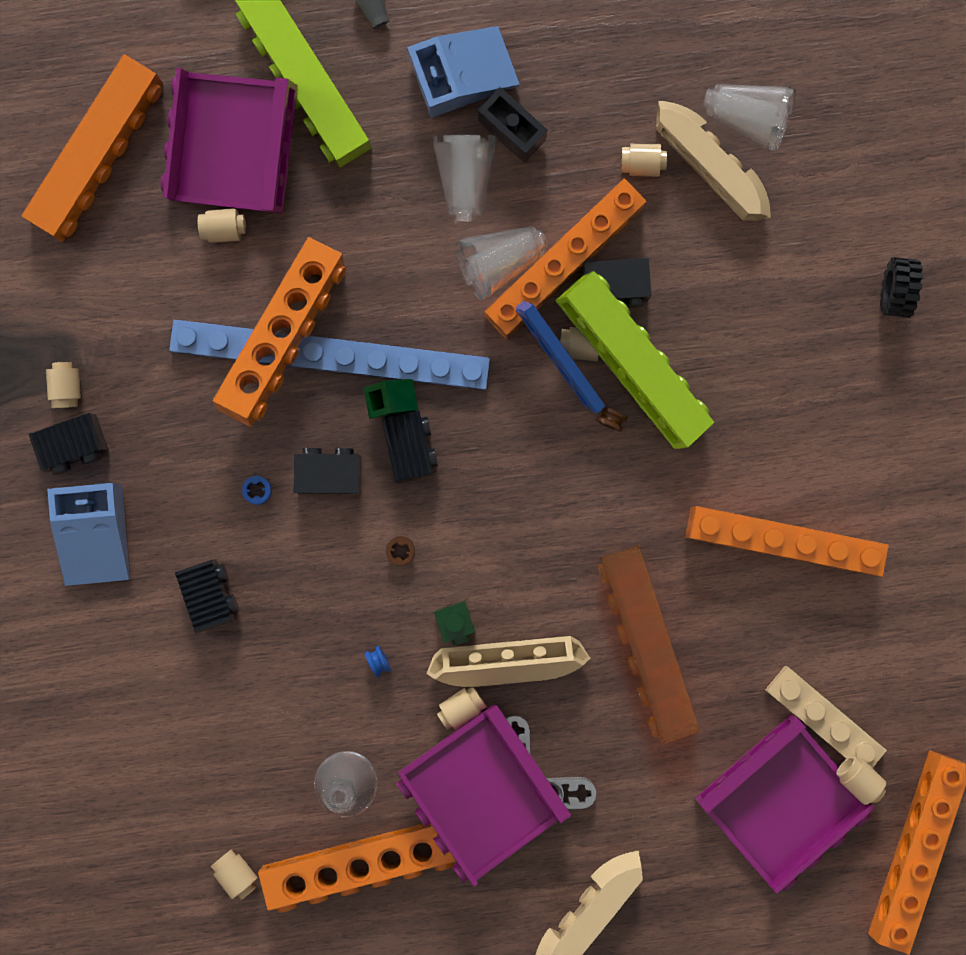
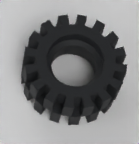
[880,257,923,318]

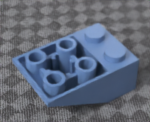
[407,26,520,118]
[47,483,130,586]

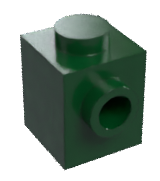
[363,379,419,419]
[434,600,475,646]

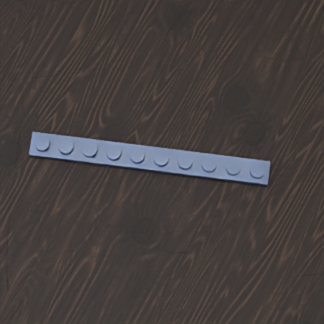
[169,319,490,391]

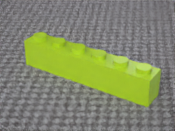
[235,0,372,168]
[555,271,715,449]

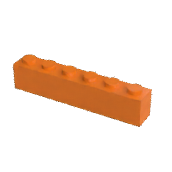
[21,54,163,242]
[685,506,889,577]

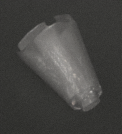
[703,84,796,151]
[433,135,497,221]
[455,226,547,300]
[314,751,378,816]

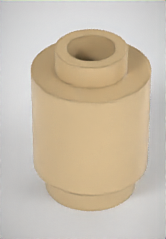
[621,144,667,177]
[198,208,246,243]
[560,327,598,361]
[46,362,81,408]
[437,687,487,731]
[836,756,886,805]
[211,849,258,900]

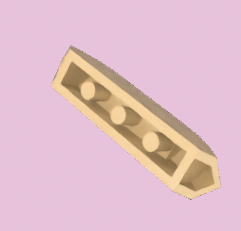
[656,101,771,221]
[426,636,591,687]
[536,851,643,955]

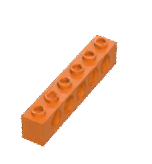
[484,178,647,340]
[212,237,346,427]
[868,750,966,955]
[258,823,456,913]

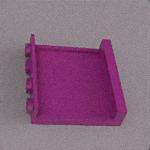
[160,68,298,214]
[396,705,571,887]
[695,714,875,894]

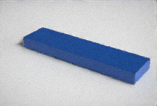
[515,301,606,413]

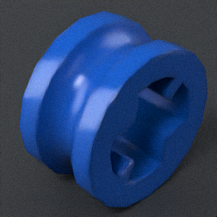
[242,476,272,505]
[365,645,392,678]

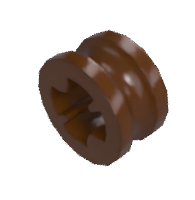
[595,407,628,432]
[386,536,415,566]

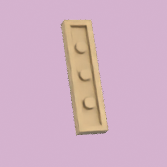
[765,666,887,768]

